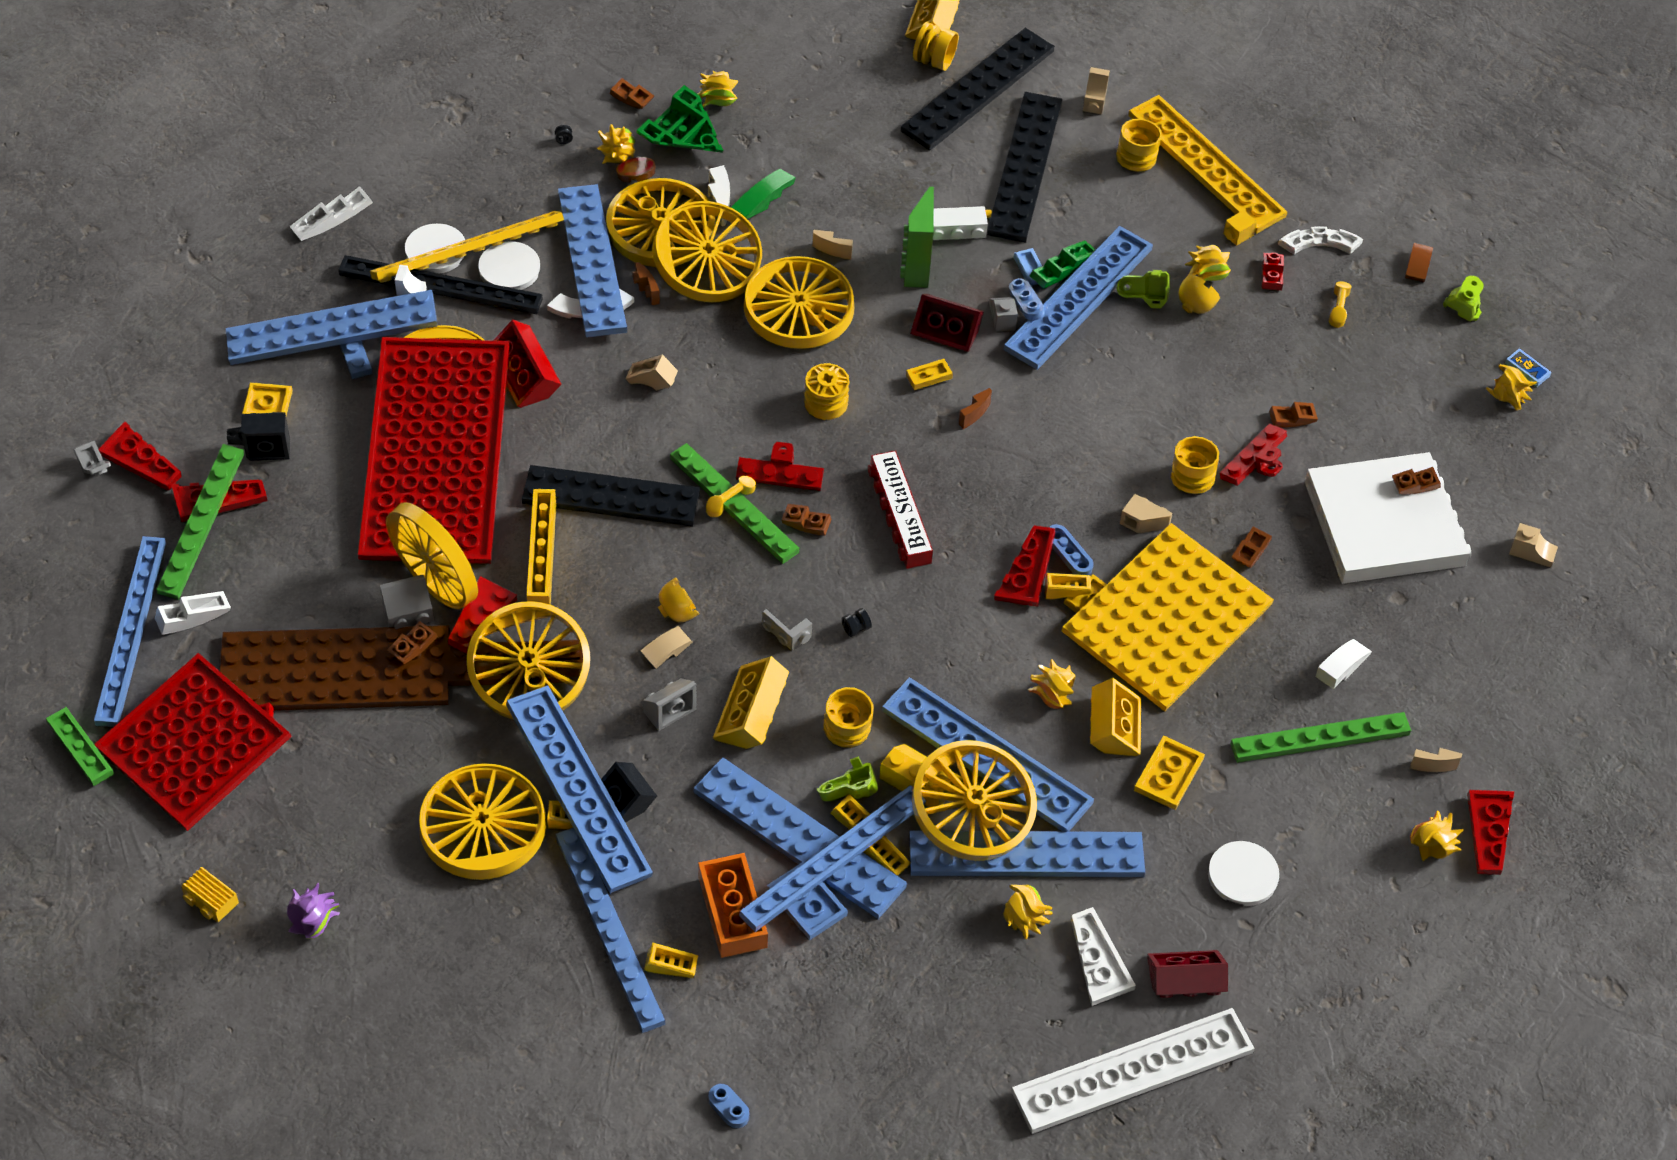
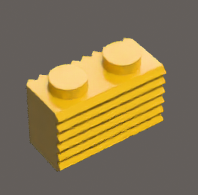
[181,867,239,922]

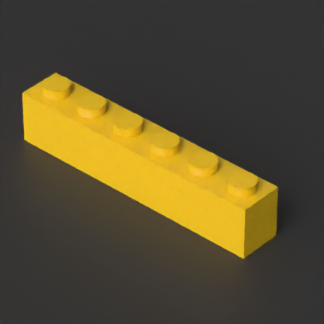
[527,489,556,605]

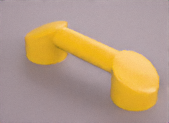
[1329,281,1351,328]
[706,476,756,517]

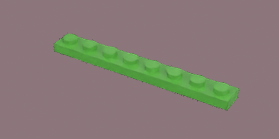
[670,443,799,564]
[157,444,244,600]
[1230,712,1411,763]

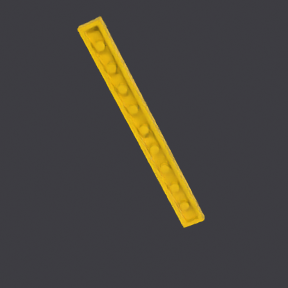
[370,211,564,282]

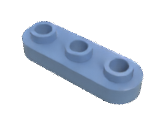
[1009,278,1045,321]
[1050,524,1093,575]

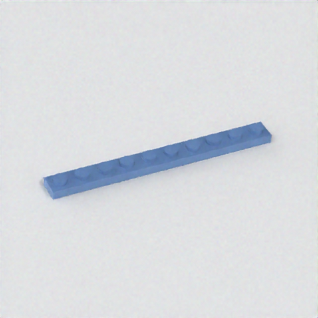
[94,536,166,727]
[739,785,926,932]
[556,828,665,1033]

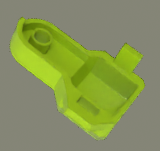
[1116,270,1169,308]
[1443,276,1484,321]
[817,756,878,801]

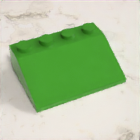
[900,187,934,288]

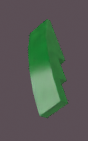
[731,169,796,219]
[1029,240,1096,289]

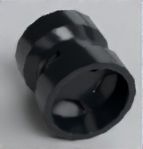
[841,608,872,637]

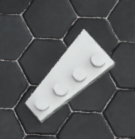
[1071,907,1136,1006]

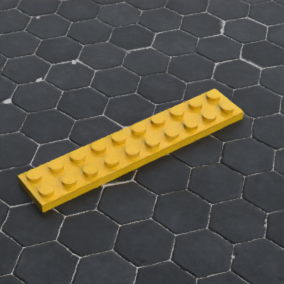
[1128,95,1287,234]

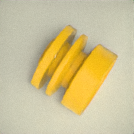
[913,22,959,71]
[1116,119,1162,171]
[804,363,850,420]
[1171,436,1219,494]
[823,687,873,748]

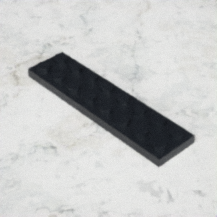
[522,465,700,527]

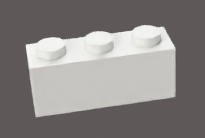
[933,206,988,240]

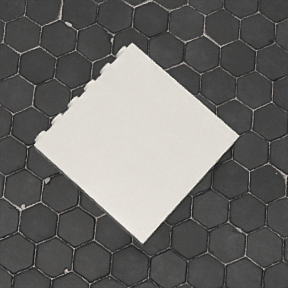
[1305,452,1471,584]

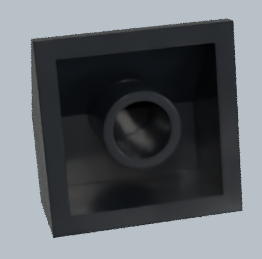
[601,762,657,823]

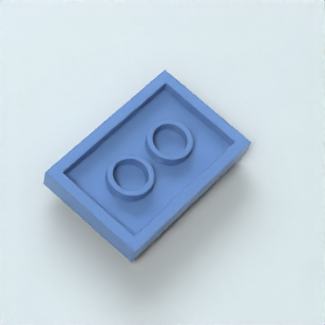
[767,861,848,940]

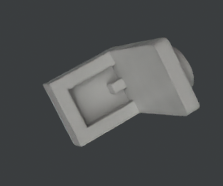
[73,440,111,476]
[762,609,812,651]

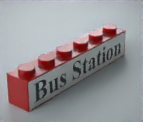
[868,451,933,569]

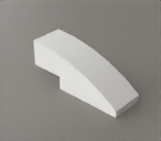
[708,165,730,226]
[155,591,231,635]
[1315,639,1372,689]

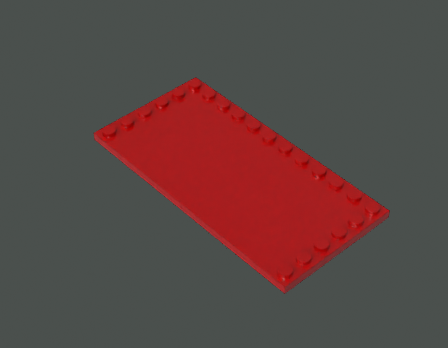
[358,337,509,564]

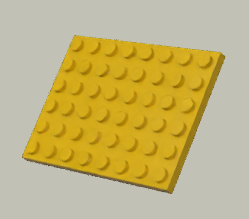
[1061,523,1274,711]

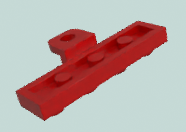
[1220,424,1287,486]
[736,442,824,491]

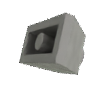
[989,297,1018,332]

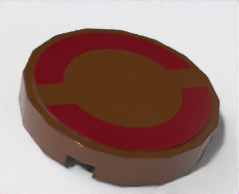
[616,157,656,183]

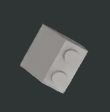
[380,574,434,629]
[643,678,696,731]

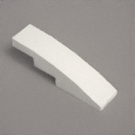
[290,186,373,241]

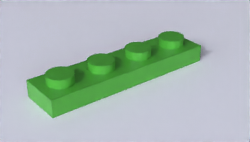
[46,707,114,786]

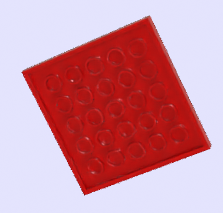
[94,653,292,831]

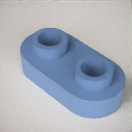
[709,1084,749,1128]

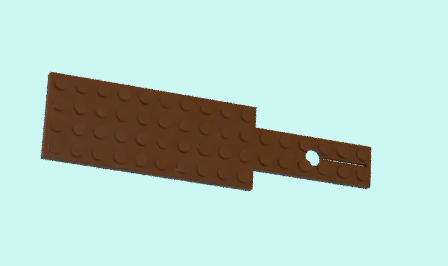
[220,625,583,710]

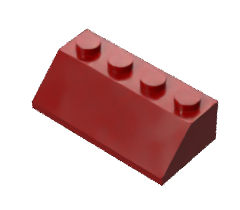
[493,319,562,408]

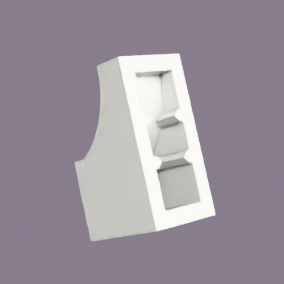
[395,265,427,296]

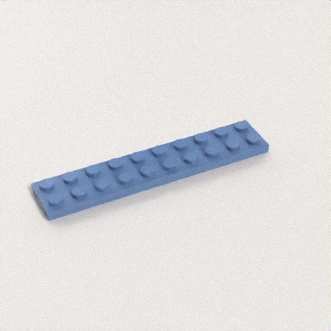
[558,184,627,337]
[1004,226,1153,370]
[226,290,438,365]
[882,677,1094,832]
[506,686,653,893]
[694,757,907,919]
[909,831,1145,877]

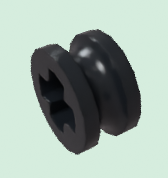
[554,125,573,144]

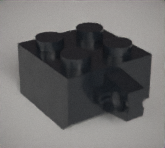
[227,412,290,461]

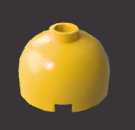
[1178,274,1220,314]
[658,577,699,623]

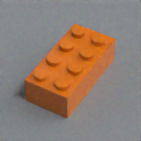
[698,853,768,958]

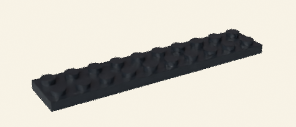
[901,27,1055,151]
[987,92,1062,243]

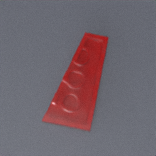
[98,422,182,491]
[171,479,268,522]
[994,525,1056,607]
[448,576,517,654]
[1467,790,1515,875]

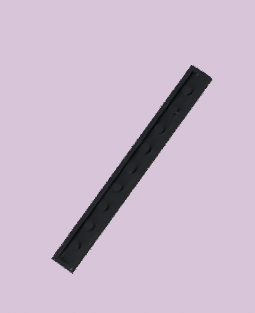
[338,255,543,314]

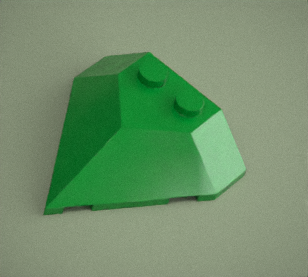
[636,85,723,153]

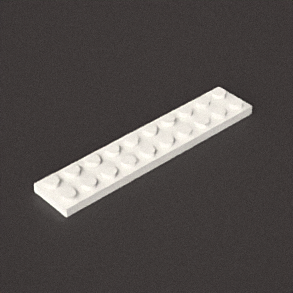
[1011,1008,1254,1134]

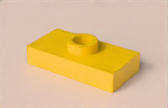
[906,359,953,390]

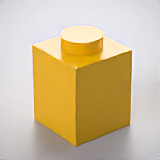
[1223,210,1257,246]

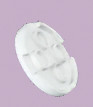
[405,224,465,274]
[478,241,540,290]
[1208,841,1279,906]

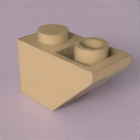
[1120,494,1172,533]

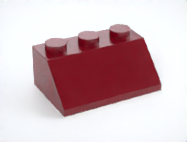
[910,294,984,352]
[1147,950,1228,998]

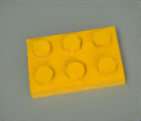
[1134,735,1205,810]

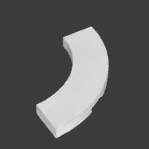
[1278,227,1363,255]
[547,289,634,319]

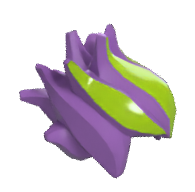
[287,883,340,939]

